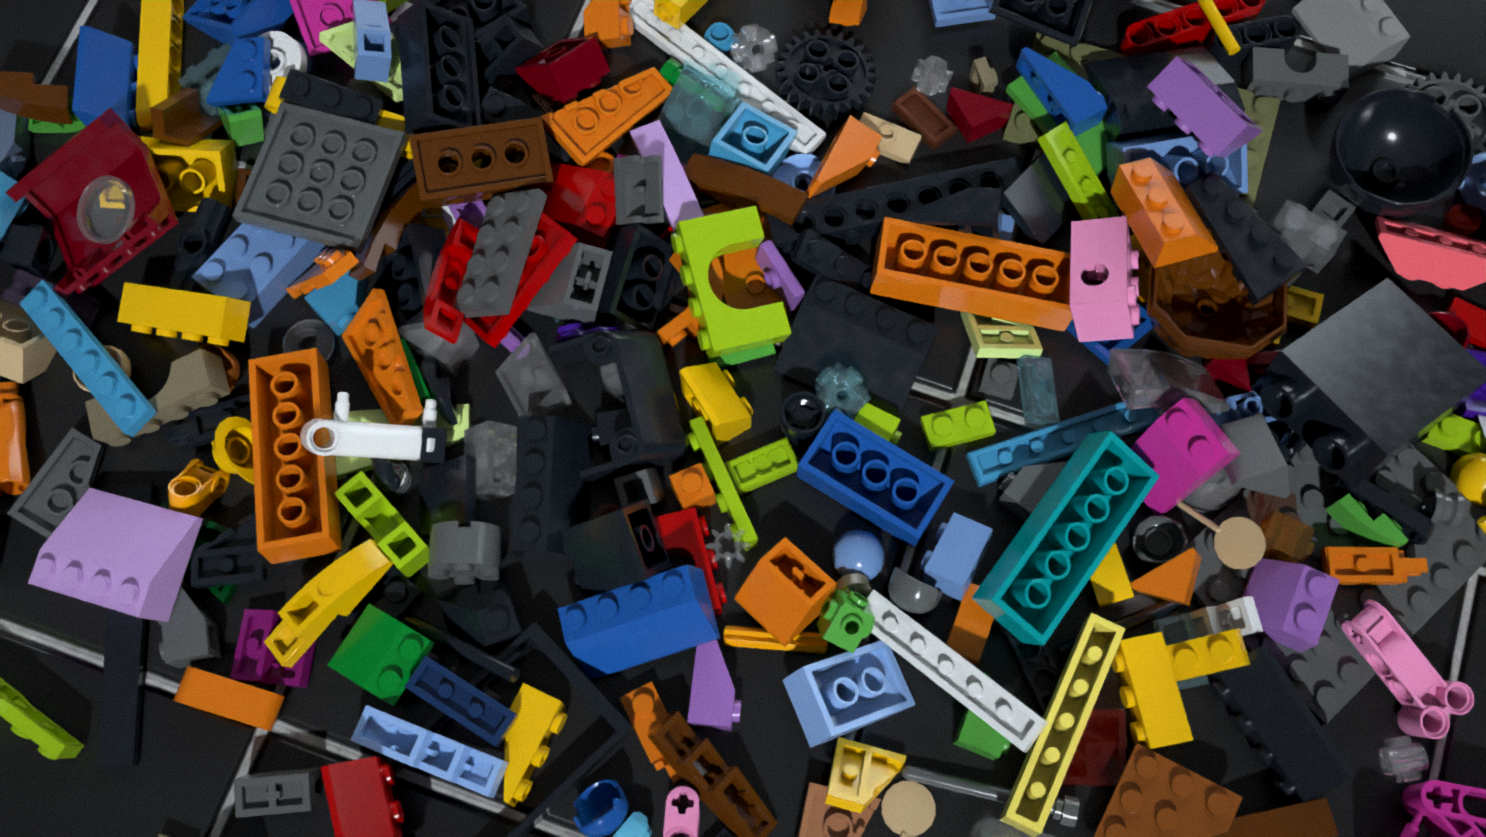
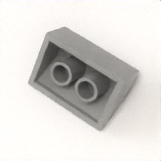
[1291,0,1411,79]

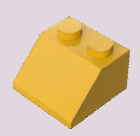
[679,362,753,447]

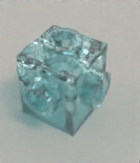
[815,362,871,419]

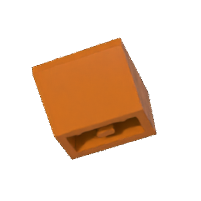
[735,537,837,647]

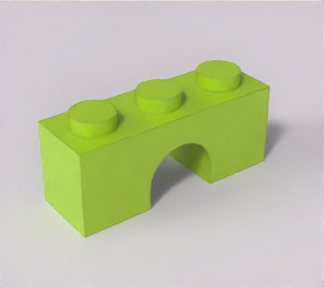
[334,470,429,578]

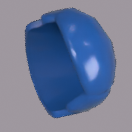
[573,779,629,837]

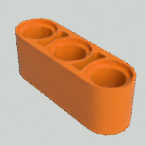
[173,666,285,732]

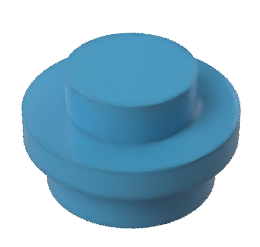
[704,22,735,53]

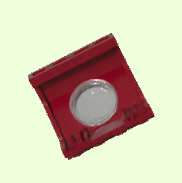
[5,108,179,298]

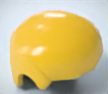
[1450,452,1486,507]

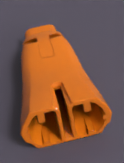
[0,381,31,497]

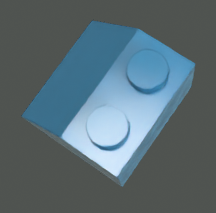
[708,102,798,177]

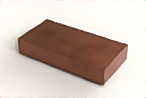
[891,86,958,151]

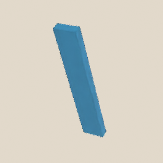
[966,391,1165,487]

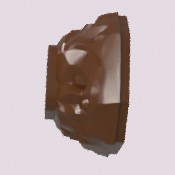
[1146,229,1288,359]

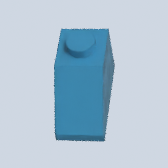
[304,256,368,336]

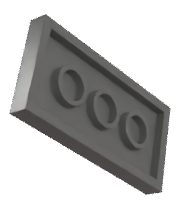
[454,188,548,318]

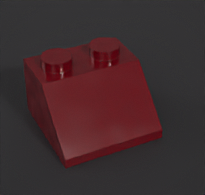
[515,36,610,104]

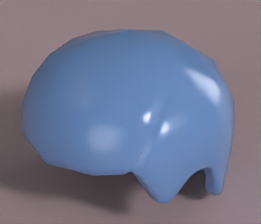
[832,529,885,581]

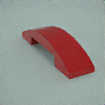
[423,218,479,344]

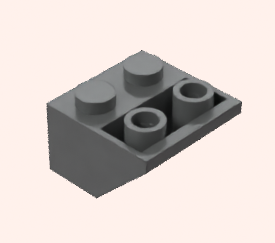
[527,243,613,328]

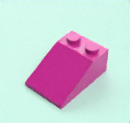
[1130,398,1241,515]

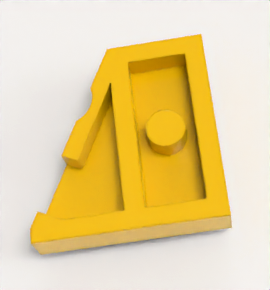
[824,737,906,814]

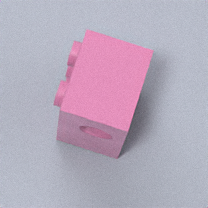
[1069,216,1140,342]

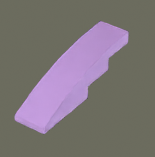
[630,120,704,231]

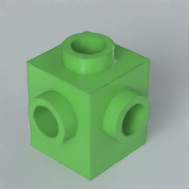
[816,589,875,653]

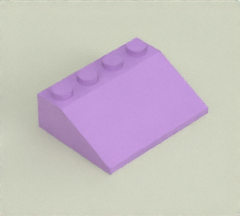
[28,488,203,622]

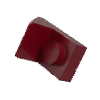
[1202,351,1280,396]

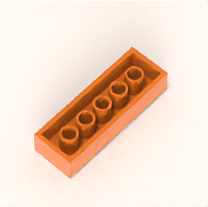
[869,217,1073,332]
[248,348,342,564]

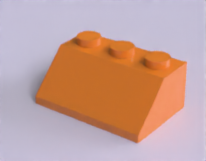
[1110,158,1219,268]

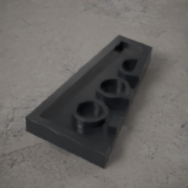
[1185,170,1308,306]

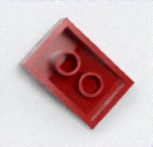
[542,162,622,250]

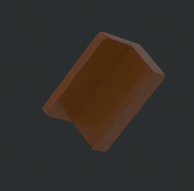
[151,87,222,146]

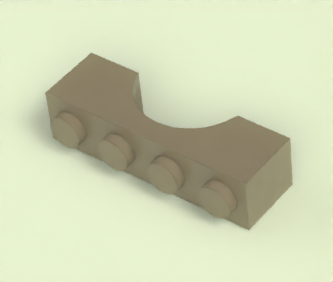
[85,349,231,446]

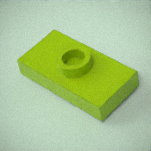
[724,437,799,496]

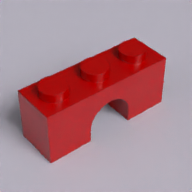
[654,507,727,616]

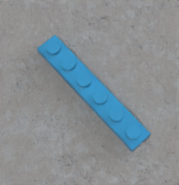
[19,280,157,437]

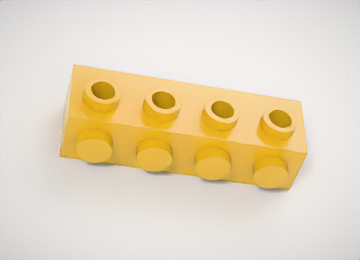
[117,282,251,347]

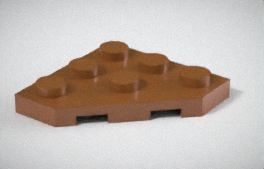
[1093,743,1243,837]

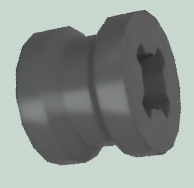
[1421,488,1466,527]

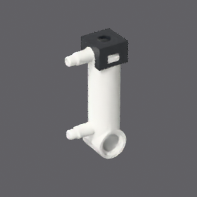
[300,392,447,463]

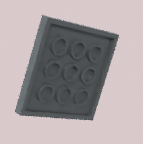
[232,102,407,254]

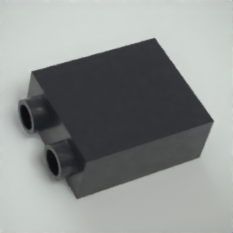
[1251,278,1486,490]

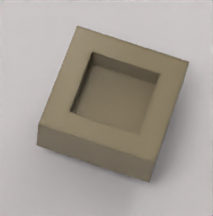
[969,57,998,98]

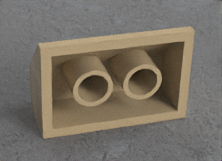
[0,300,57,384]

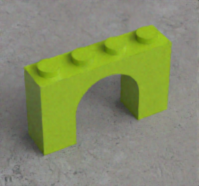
[671,206,792,359]

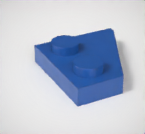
[206,37,271,107]

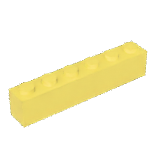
[999,613,1126,837]

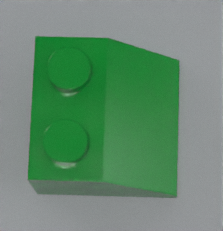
[327,603,435,707]

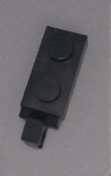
[164,394,251,448]

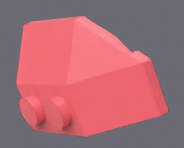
[1374,216,1486,290]

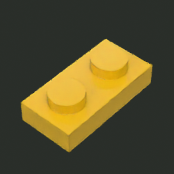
[1166,628,1251,682]

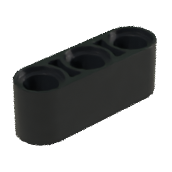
[1206,15,1302,67]

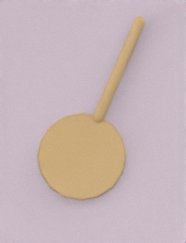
[1176,501,1266,569]
[881,781,936,837]

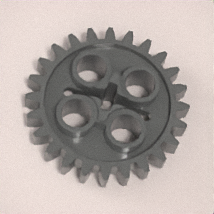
[1404,72,1486,156]

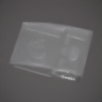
[1108,349,1230,416]

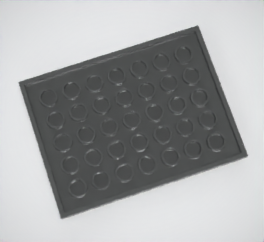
[1186,444,1486,726]

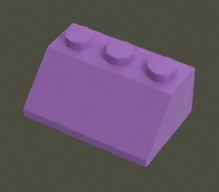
[1147,56,1263,158]

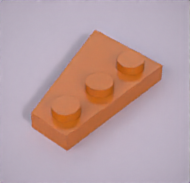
[285,247,359,299]

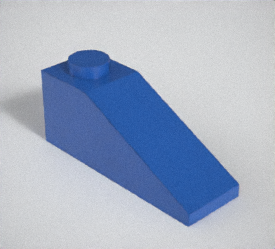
[1016,47,1108,137]

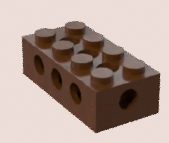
[409,117,554,209]

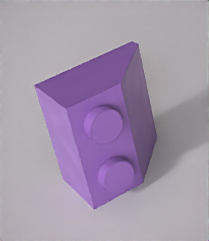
[1242,558,1340,653]

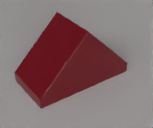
[946,87,1013,144]

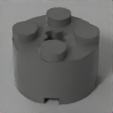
[427,521,502,585]

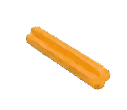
[723,625,828,654]

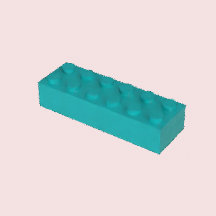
[971,430,1160,646]

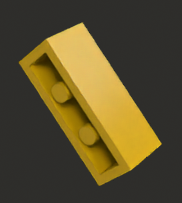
[1111,632,1193,750]

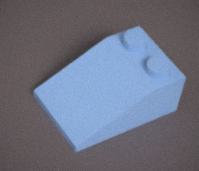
[783,640,916,748]

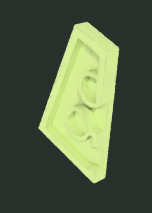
[319,21,403,103]

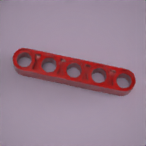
[1118,0,1266,56]

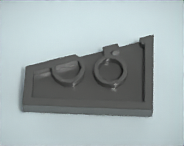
[7,428,105,538]

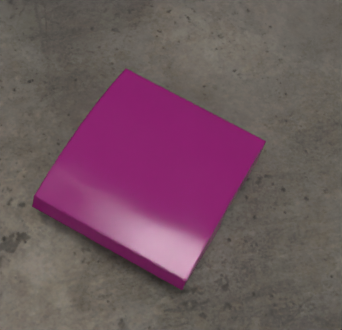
[230,609,317,688]

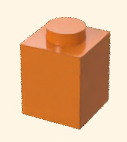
[669,463,716,512]

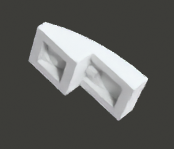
[1180,596,1263,640]

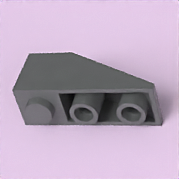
[158,578,221,668]

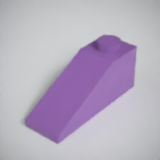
[687,640,742,731]

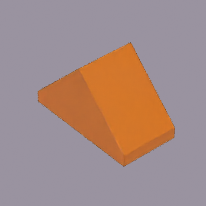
[1130,547,1202,606]

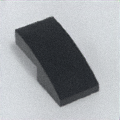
[422,358,458,425]

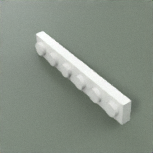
[867,589,1049,753]

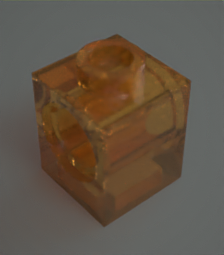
[1259,510,1315,563]

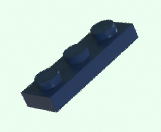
[404,656,519,748]

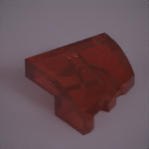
[1062,709,1127,786]

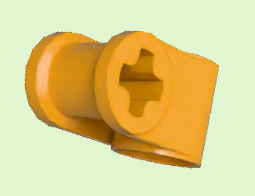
[168,458,230,517]

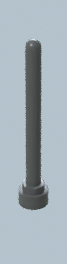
[902,765,1080,828]

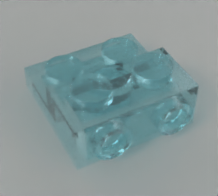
[656,64,742,149]

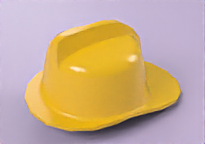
[211,416,254,485]

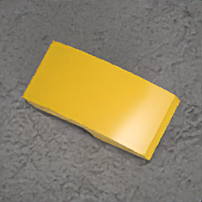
[1090,543,1134,607]

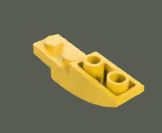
[264,539,394,668]

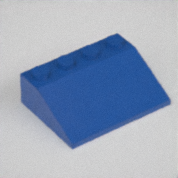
[182,0,293,48]

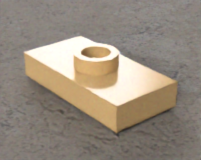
[860,112,922,166]

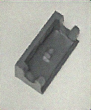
[613,155,664,225]
[234,767,321,818]

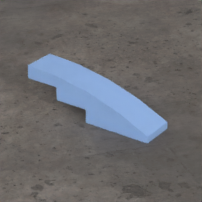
[350,705,509,798]

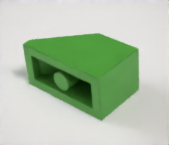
[953,672,1012,761]

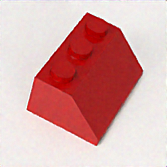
[320,756,404,837]

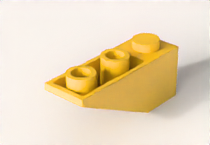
[503,683,567,808]

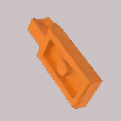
[1321,547,1428,585]
[620,681,683,784]

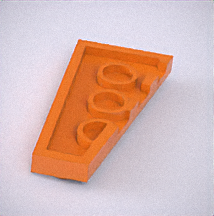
[540,67,675,167]
[342,288,423,426]

